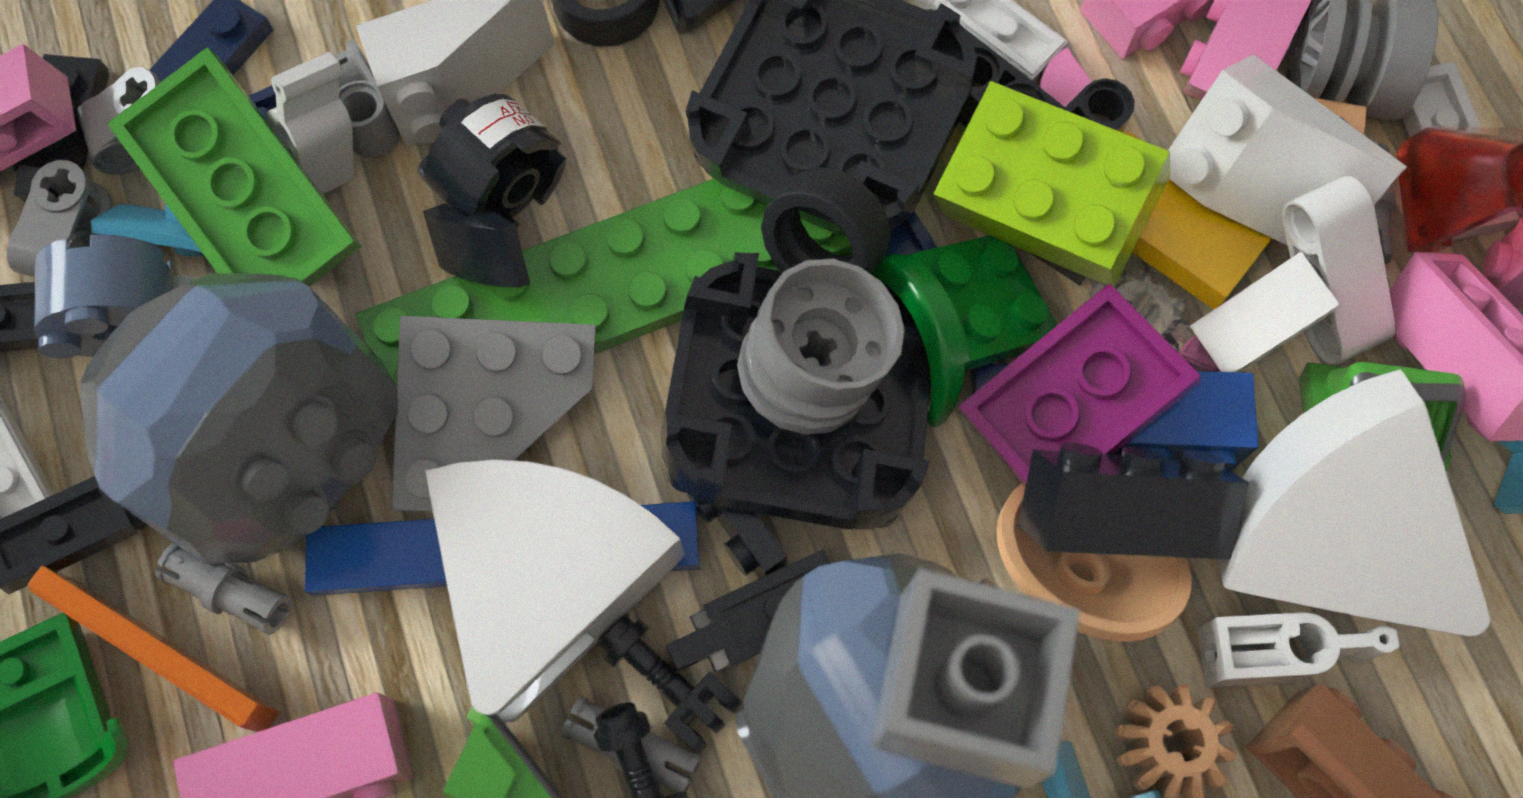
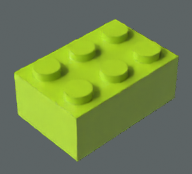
[933,81,1170,287]

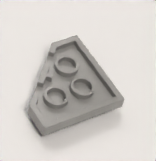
[391,316,595,511]

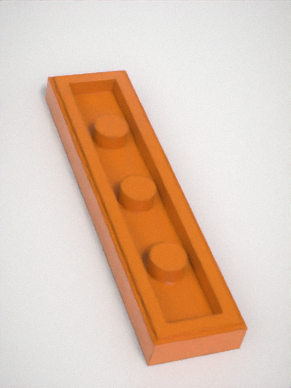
[27,565,280,732]

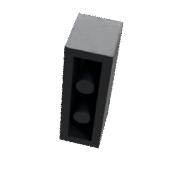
[1018,442,1249,560]

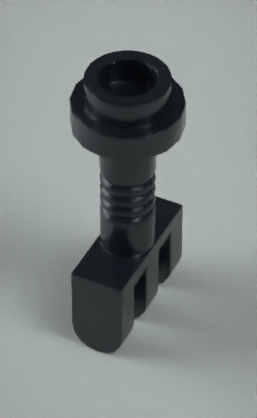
[598,615,743,754]
[594,702,689,798]

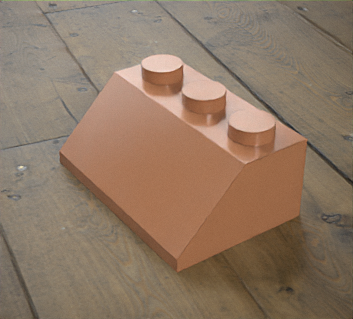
[1245,683,1453,798]

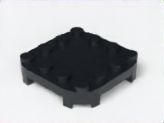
[685,0,978,236]
[661,252,931,530]

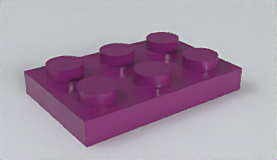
[958,283,1201,487]

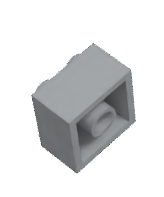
[870,568,1080,789]

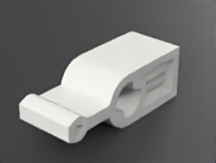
[266,52,354,194]
[1197,612,1400,688]

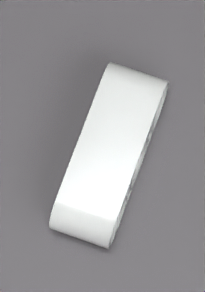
[1282,176,1395,366]

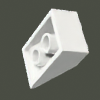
[356,0,554,147]
[1168,54,1407,246]

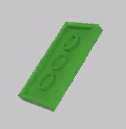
[107,47,362,287]

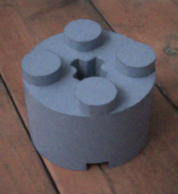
[34,235,173,358]

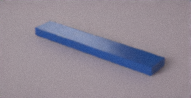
[305,501,700,596]

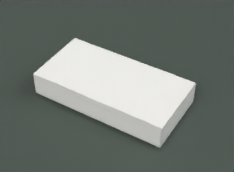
[1190,252,1342,373]

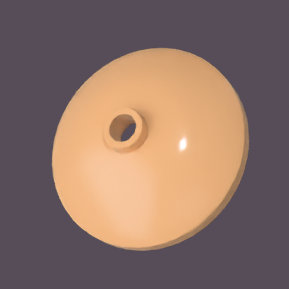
[996,483,1192,642]

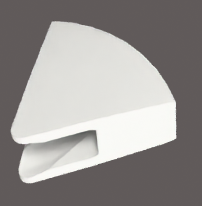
[1216,369,1491,636]
[426,460,685,723]

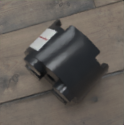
[417,94,566,228]

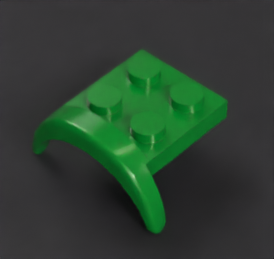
[870,235,1058,427]
[0,612,130,798]

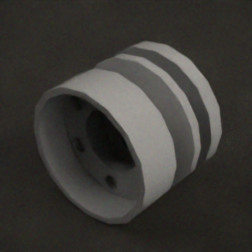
[1287,0,1439,122]
[737,259,904,435]

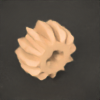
[1114,684,1237,798]

